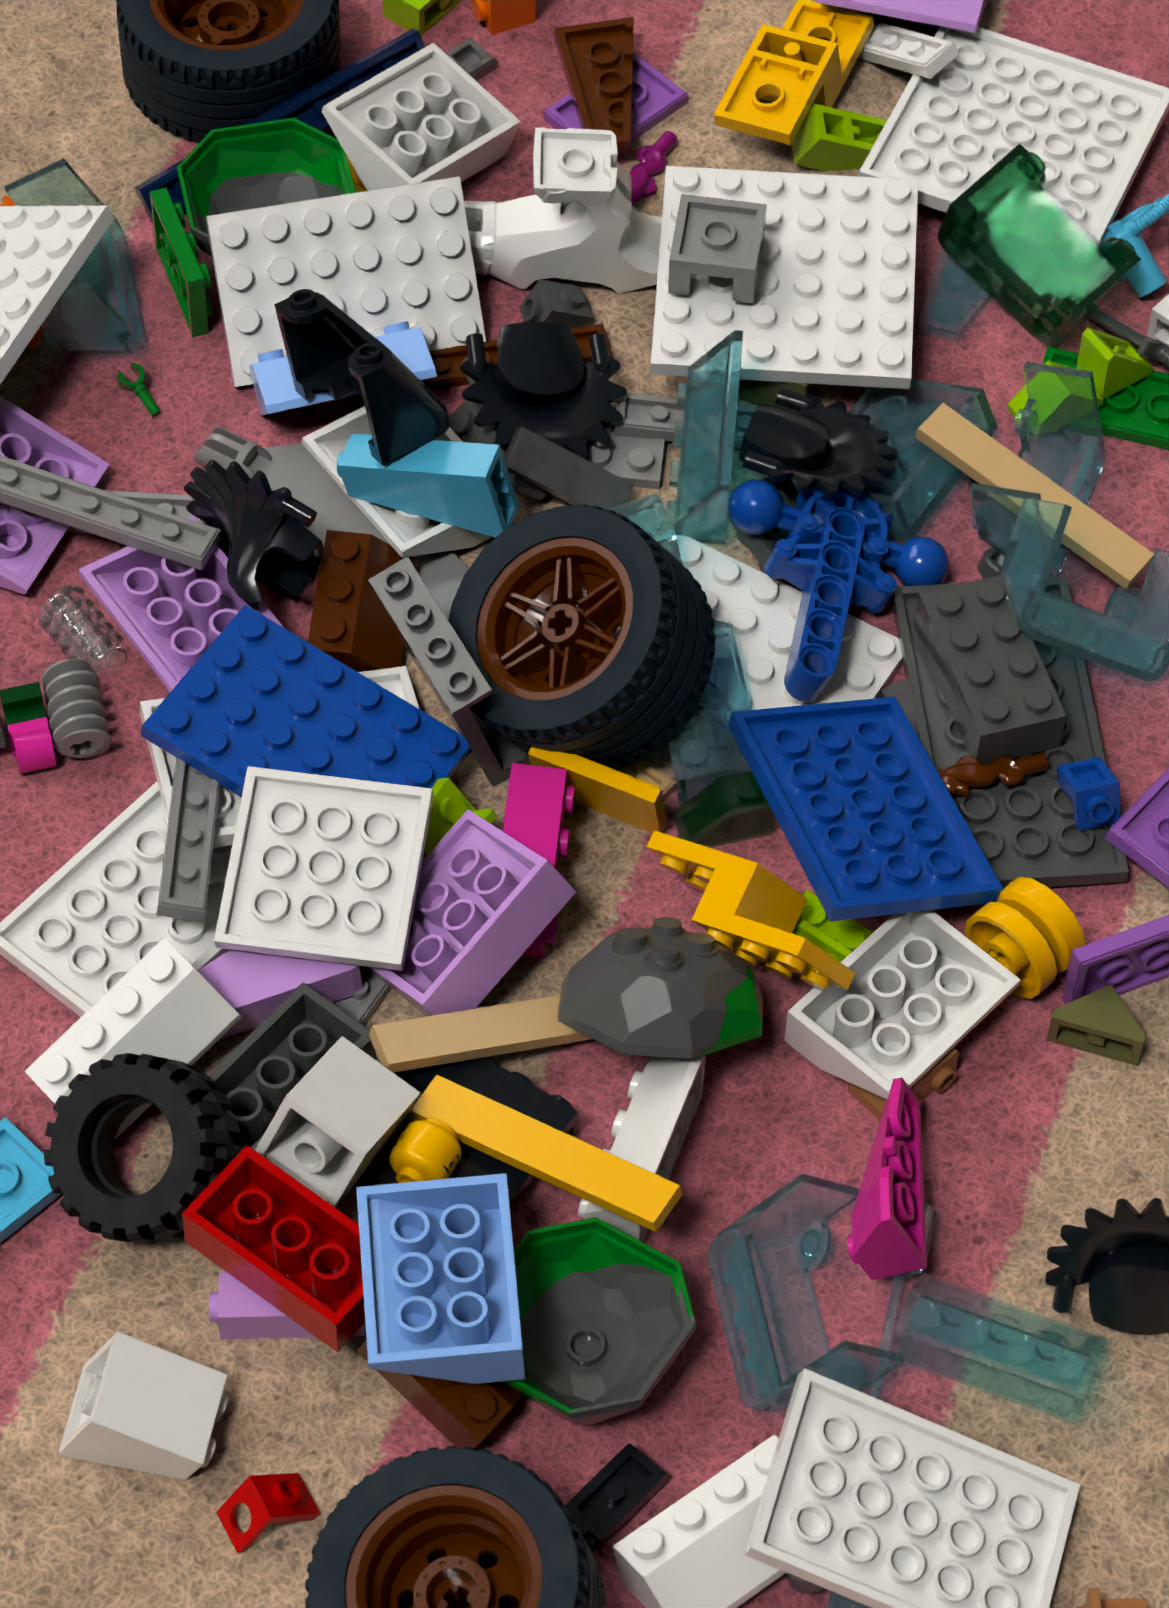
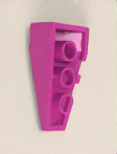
[847,1077,927,1280]

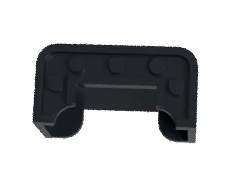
[274,289,450,465]

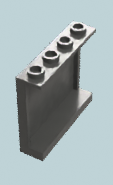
[368,556,531,787]

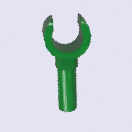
[116,363,161,417]

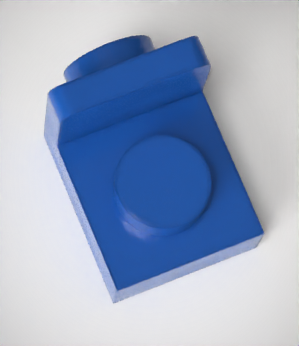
[1057,756,1121,830]

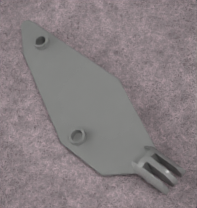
[194,425,468,621]

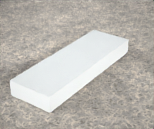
[859,23,959,79]

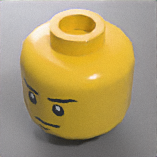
[389,1118,462,1183]

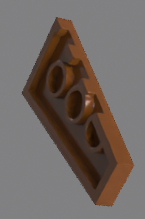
[554,17,634,153]

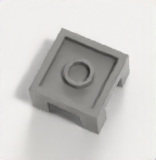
[668,194,767,303]

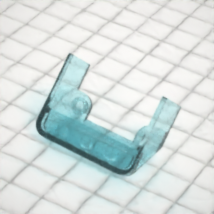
[4,158,148,354]
[970,362,1105,578]
[1002,497,1169,681]
[708,1174,904,1412]

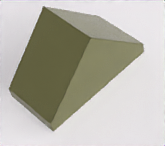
[1046,984,1146,1066]

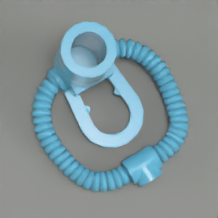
[1099,194,1169,298]

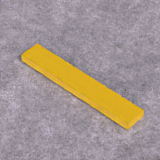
[410,1075,683,1232]

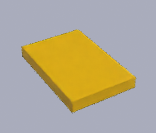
[528,747,668,833]

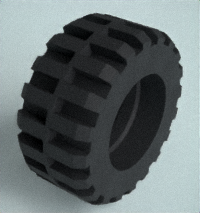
[44,1053,241,1244]

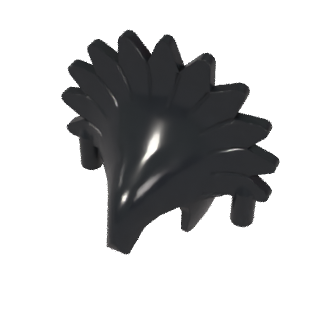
[460,321,627,459]
[739,388,898,498]
[184,460,323,611]
[1045,1198,1169,1334]

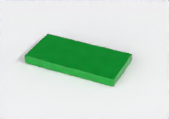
[1041,346,1169,450]

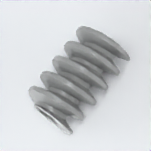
[42,658,111,759]

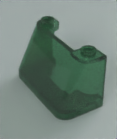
[938,143,1141,349]

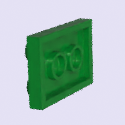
[150,187,213,337]

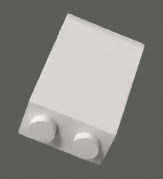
[255,1036,420,1208]
[58,1332,228,1480]

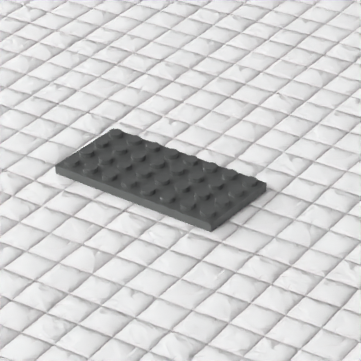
[891,577,1129,888]

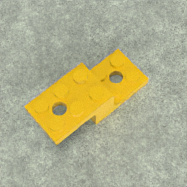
[713,0,874,145]
[646,830,856,991]

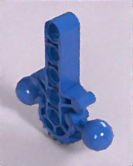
[728,479,950,702]

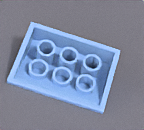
[356,1173,525,1384]

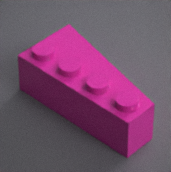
[503,763,575,959]

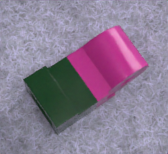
[0,682,56,774]

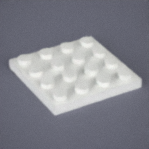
[214,766,434,971]

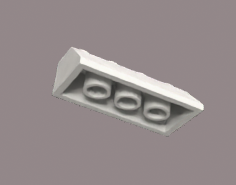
[25,937,242,1139]
[578,1055,706,1242]
[613,1434,787,1608]

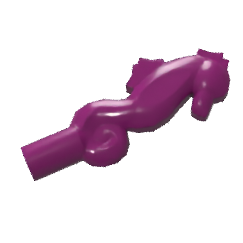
[629,131,678,207]

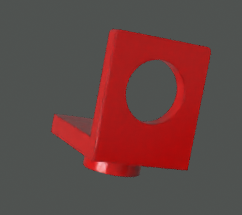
[217,1473,320,1553]

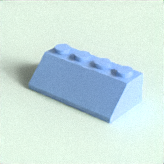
[249,321,437,416]

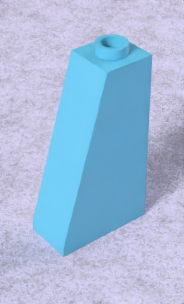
[336,433,520,538]

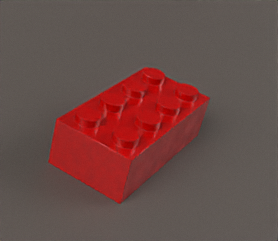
[182,1145,365,1353]

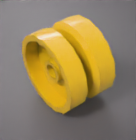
[964,877,1086,999]

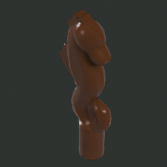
[938,752,1048,797]

